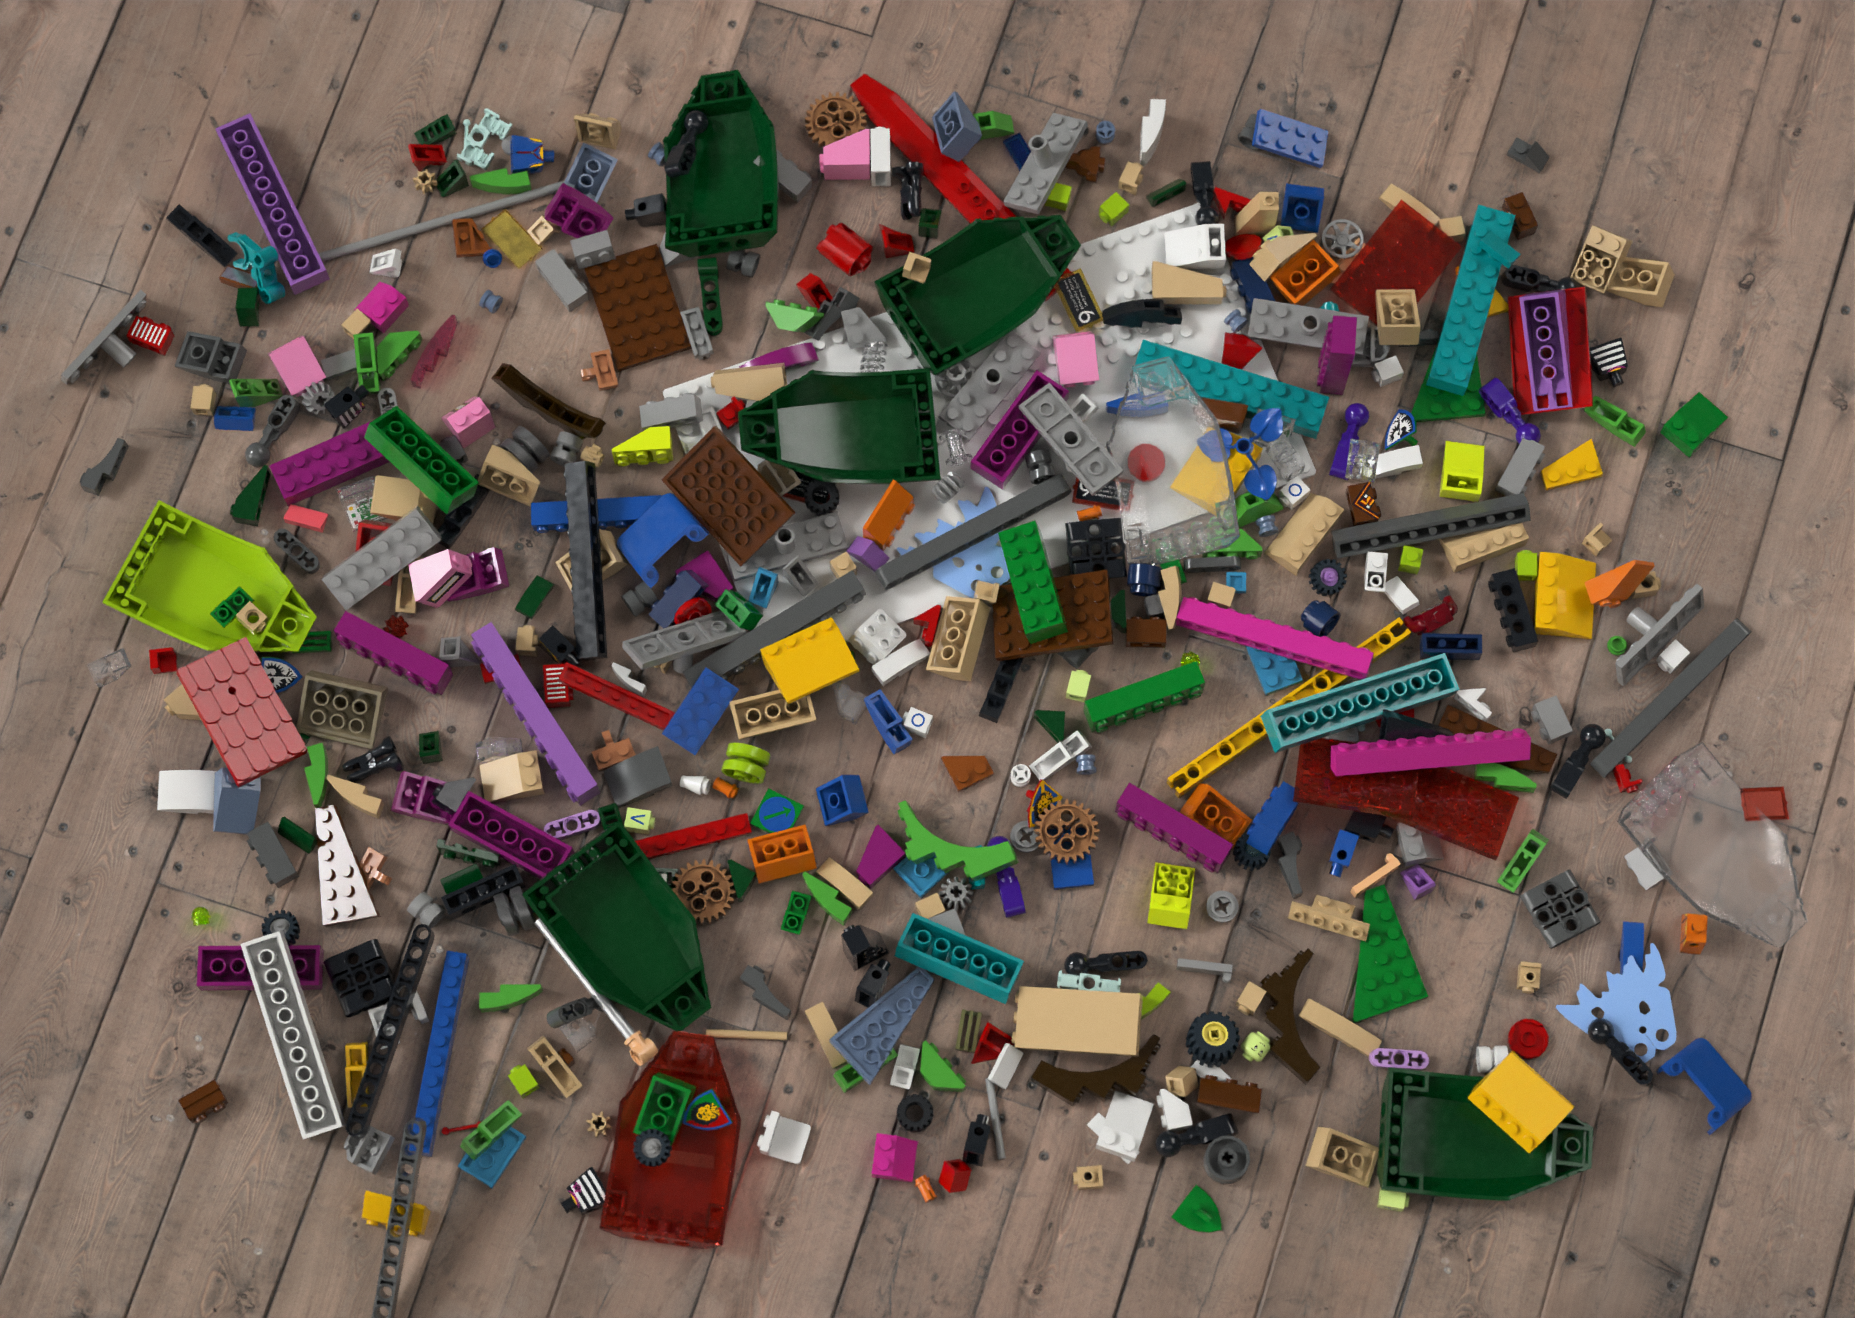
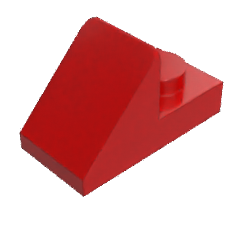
[408,144,447,171]
[1213,187,1251,219]
[914,605,941,648]

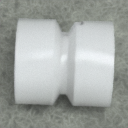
[1476,1045,1508,1073]

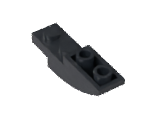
[1102,299,1182,328]

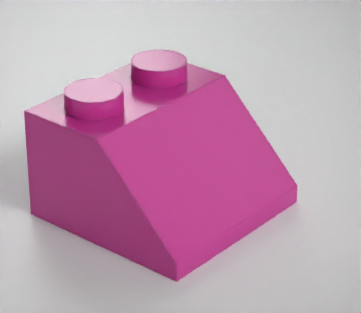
[354,282,409,334]
[872,1133,918,1182]

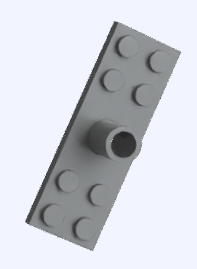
[1003,113,1088,215]
[61,290,147,385]
[1247,298,1369,355]
[938,331,1041,442]
[1019,383,1124,496]
[726,511,848,581]
[1616,584,1704,686]
[622,611,746,673]

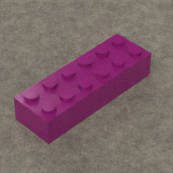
[1317,315,1357,395]
[970,370,1069,490]
[269,421,390,506]
[334,611,454,695]
[1115,783,1233,873]
[448,791,575,879]
[197,945,324,991]

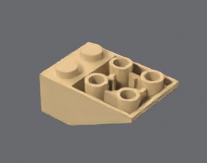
[1571,225,1633,294]

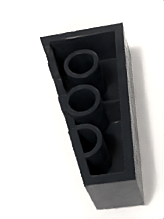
[841,925,890,972]

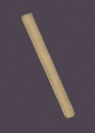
[706,1029,787,1040]

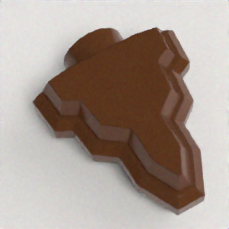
[1065,146,1106,183]

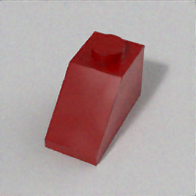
[796,273,833,311]

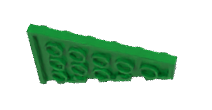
[1411,343,1485,422]
[1352,884,1428,1024]

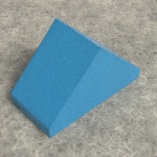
[748,567,779,608]

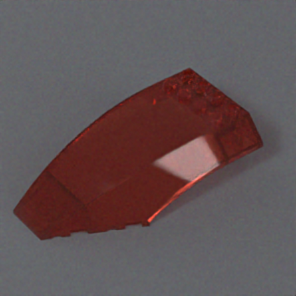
[599,1031,741,1249]

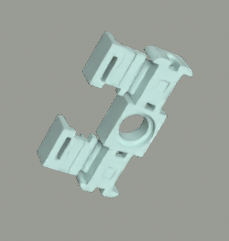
[457,108,512,171]
[1057,970,1121,992]

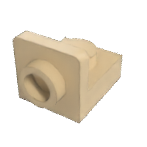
[527,215,561,246]

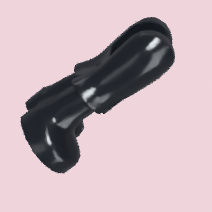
[891,162,924,220]
[342,736,404,783]

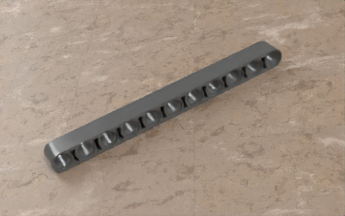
[875,474,1072,590]
[1590,618,1752,778]
[372,1118,427,1318]

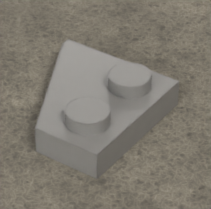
[841,307,886,349]

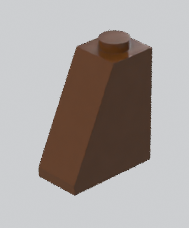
[1193,397,1248,435]

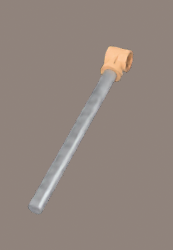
[534,918,658,1066]

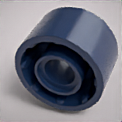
[1127,564,1163,597]
[1301,600,1341,637]

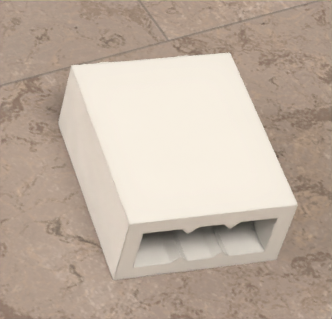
[870,127,891,186]

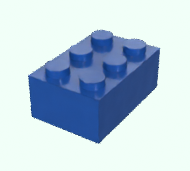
[1246,781,1304,855]

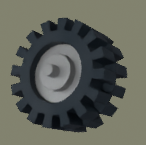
[261,910,300,945]
[633,1129,672,1167]

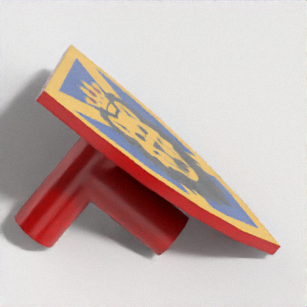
[1026,779,1062,828]

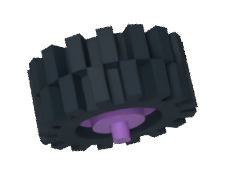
[1308,559,1347,596]

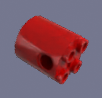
[816,223,873,277]

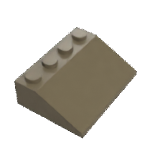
[296,670,388,749]

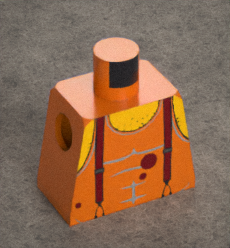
[1680,913,1708,955]

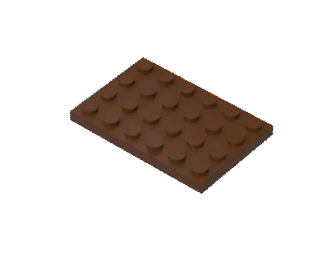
[584,244,692,372]
[662,426,796,567]
[993,570,1114,661]

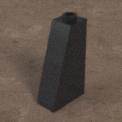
[1378,709,1454,741]

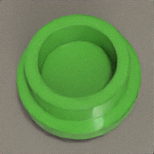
[1607,636,1627,655]

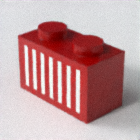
[126,316,175,356]
[543,663,574,708]

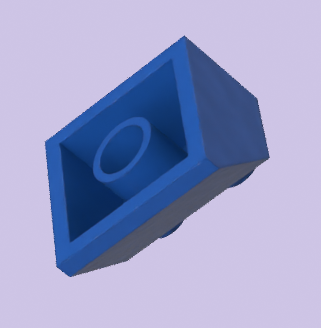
[1280,183,1324,232]
[816,775,869,826]

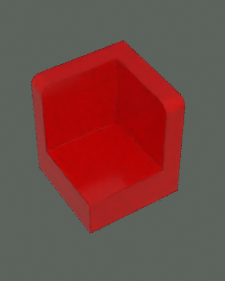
[149,647,178,674]
[939,1159,972,1193]

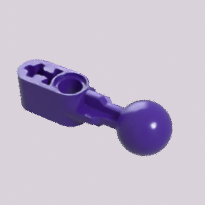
[1479,378,1541,444]
[1329,403,1369,481]
[987,836,1026,918]

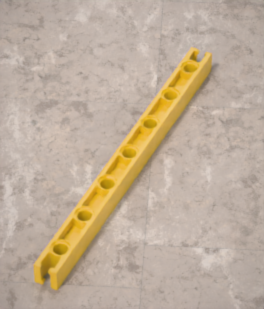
[1167,617,1411,799]

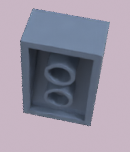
[932,91,982,162]
[564,142,618,203]
[213,768,261,834]

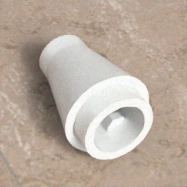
[680,775,711,796]

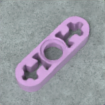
[544,810,601,840]
[1369,1048,1429,1070]

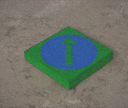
[750,788,804,834]

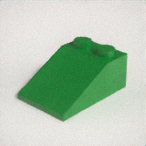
[1660,392,1728,458]
[633,1072,696,1147]

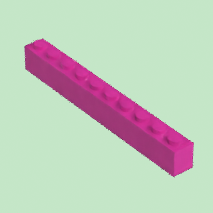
[1176,597,1374,680]
[1330,728,1531,776]

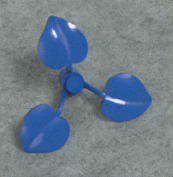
[1197,408,1283,500]

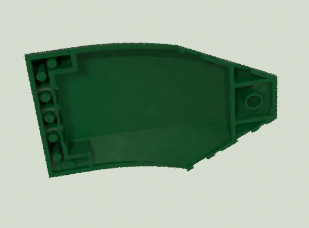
[663,70,779,257]
[874,215,1081,376]
[738,368,941,484]
[522,821,711,1033]
[1377,1067,1593,1201]

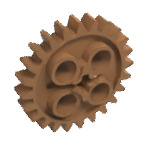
[805,91,867,148]
[1034,799,1099,864]
[671,859,736,925]

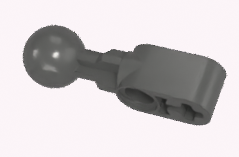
[245,395,300,467]
[547,996,616,1028]

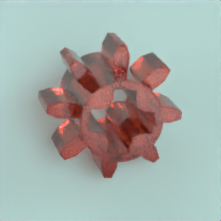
[383,615,409,639]

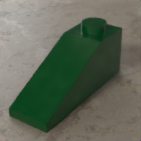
[230,465,271,527]

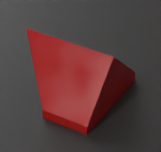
[879,224,915,258]
[1221,332,1263,369]
[971,1022,1014,1064]

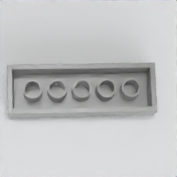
[322,506,442,610]

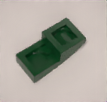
[515,575,554,619]

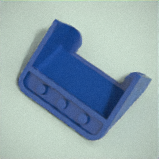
[617,493,709,588]
[1656,1038,1752,1135]

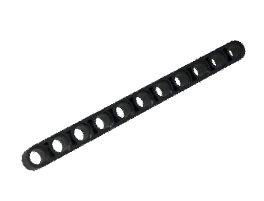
[346,924,435,1139]

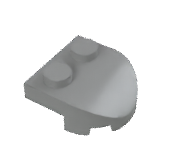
[1351,325,1390,367]
[344,1126,395,1175]

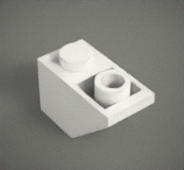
[1364,552,1388,593]
[1156,1089,1193,1131]

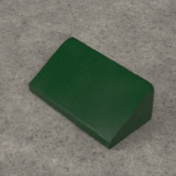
[1146,179,1186,207]
[278,817,317,854]
[440,863,483,895]

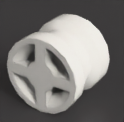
[1011,764,1031,787]

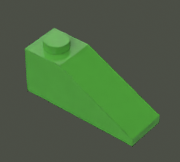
[1497,829,1549,893]

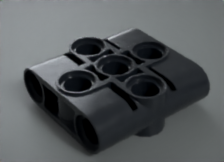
[1065,518,1127,579]
[323,939,400,1018]

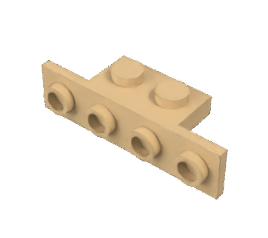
[1288,895,1370,941]

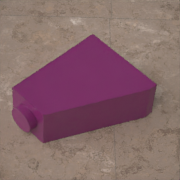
[675,550,734,602]
[856,825,906,889]

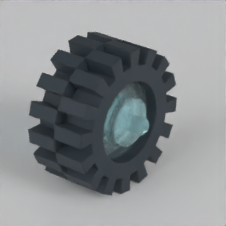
[1233,833,1271,871]

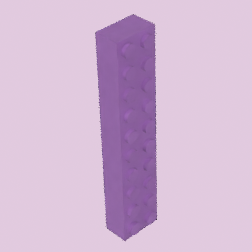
[215,114,330,295]
[471,622,600,806]

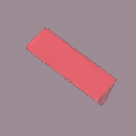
[284,504,328,533]

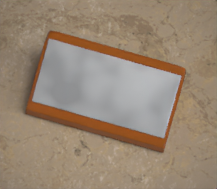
[219,265,259,291]

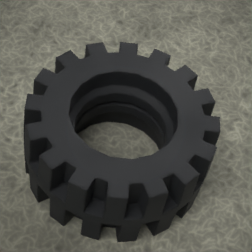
[804,479,839,516]
[897,1094,933,1133]

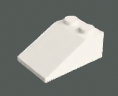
[1095,1090,1154,1162]

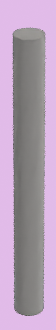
[985,1078,1006,1160]

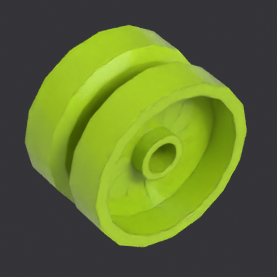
[721,743,771,784]

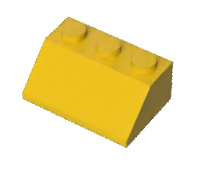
[362,1190,431,1237]

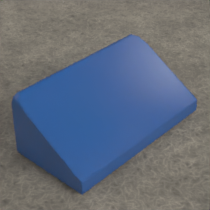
[214,406,256,431]

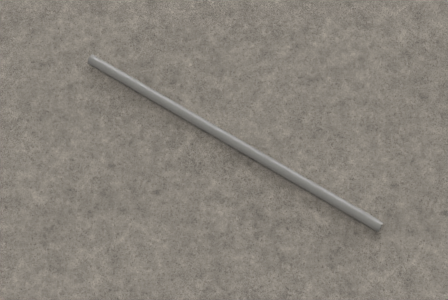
[318,180,565,262]

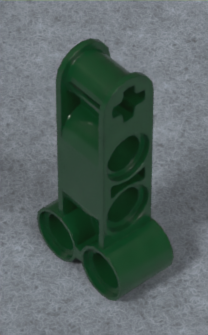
[697,257,723,336]

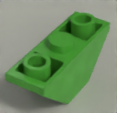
[973,111,1014,140]
[765,299,824,332]
[377,331,423,381]
[229,379,283,407]
[1222,492,1283,529]
[1202,529,1262,560]
[920,1040,966,1092]

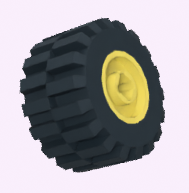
[1186,1011,1240,1068]

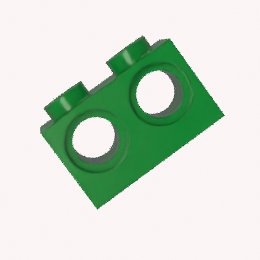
[715,589,763,631]

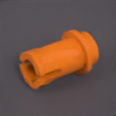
[1077,504,1102,521]
[712,777,739,799]
[915,1175,937,1203]

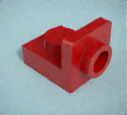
[716,397,746,430]
[1612,764,1643,794]

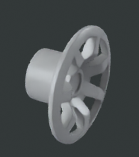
[1322,219,1364,259]
[935,360,976,398]

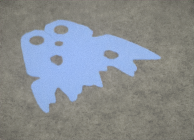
[897,487,1010,598]
[1556,943,1676,1063]

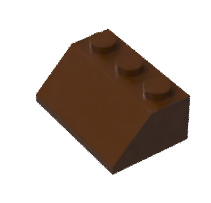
[1197,1075,1262,1113]

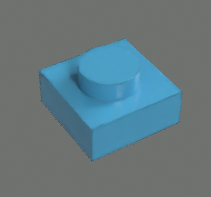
[1226,572,1246,594]

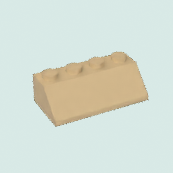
[1264,493,1344,576]
[1439,523,1529,573]
[926,596,990,681]
[730,690,817,740]

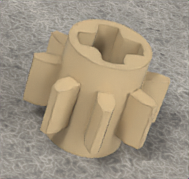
[413,169,438,195]
[580,444,604,468]
[586,1111,612,1138]

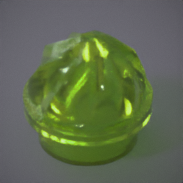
[1181,651,1200,666]
[190,907,211,926]

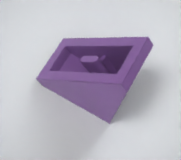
[846,536,889,572]
[1400,864,1436,900]

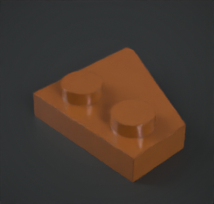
[452,218,493,258]
[941,756,994,792]

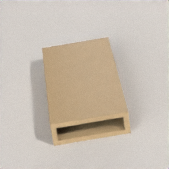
[1012,986,1143,1057]

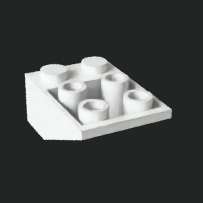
[1165,224,1226,269]

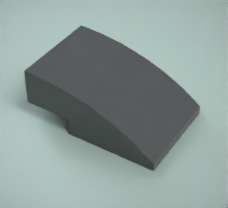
[175,331,247,384]
[604,746,673,808]

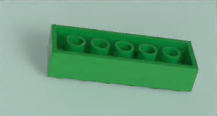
[364,406,479,514]
[998,521,1068,644]
[1083,661,1205,733]

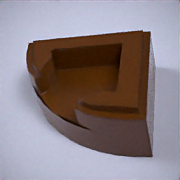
[557,1048,575,1068]

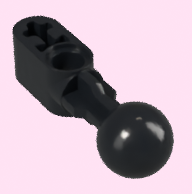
[664,110,708,178]
[1190,161,1220,225]
[1501,265,1580,292]
[1549,724,1606,799]
[1064,951,1147,976]
[1588,1018,1654,1086]
[1155,1113,1238,1157]

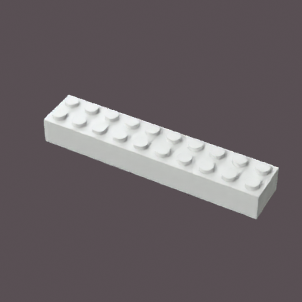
[241,931,346,1139]

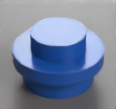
[483,249,502,268]

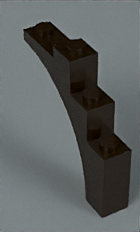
[491,363,606,440]
[1260,948,1320,1085]
[1030,1034,1161,1106]

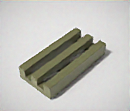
[955,1009,982,1053]

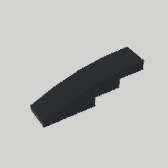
[166,204,238,268]
[437,474,490,549]
[979,657,1025,723]

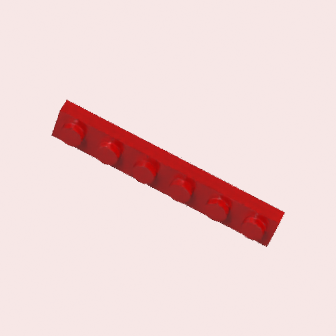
[558,662,675,730]
[635,813,752,859]

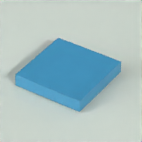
[893,856,950,898]

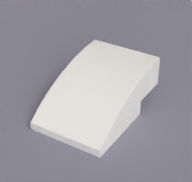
[1140,99,1166,167]
[157,770,217,814]

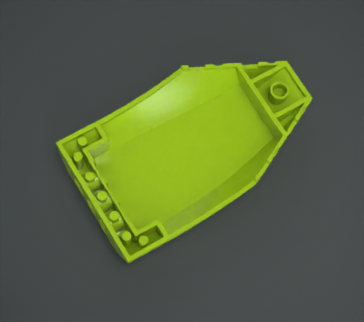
[102,500,317,652]

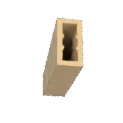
[1235,192,1279,237]
[1151,261,1226,304]
[711,363,788,401]

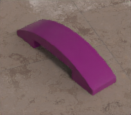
[739,342,819,369]

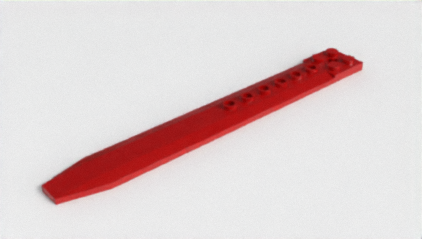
[850,73,1074,302]

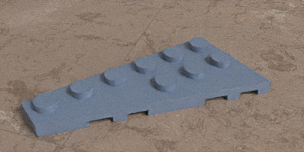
[829,967,934,1085]

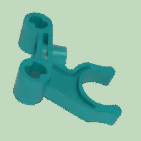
[228,232,286,304]

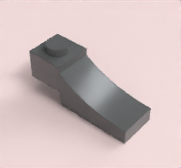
[805,287,860,341]
[80,438,129,496]
[1277,832,1303,899]
[740,965,792,1020]

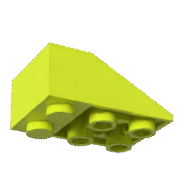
[612,426,673,466]
[1439,441,1484,502]
[1147,862,1195,929]

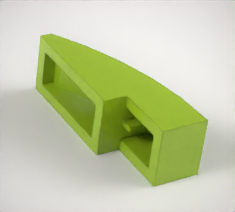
[1138,982,1171,1020]

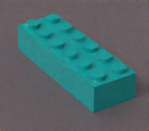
[894,913,1024,1004]

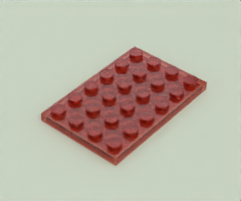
[1330,200,1462,326]
[1293,738,1419,820]
[1383,767,1519,861]

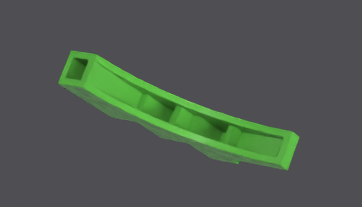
[898,800,1019,882]

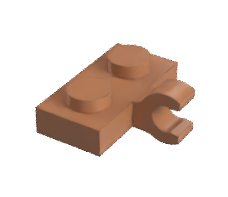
[581,349,618,391]
[592,730,635,771]
[359,847,392,889]

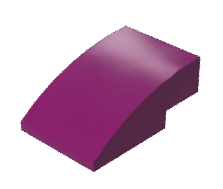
[544,183,613,238]
[447,547,509,602]
[390,771,456,825]

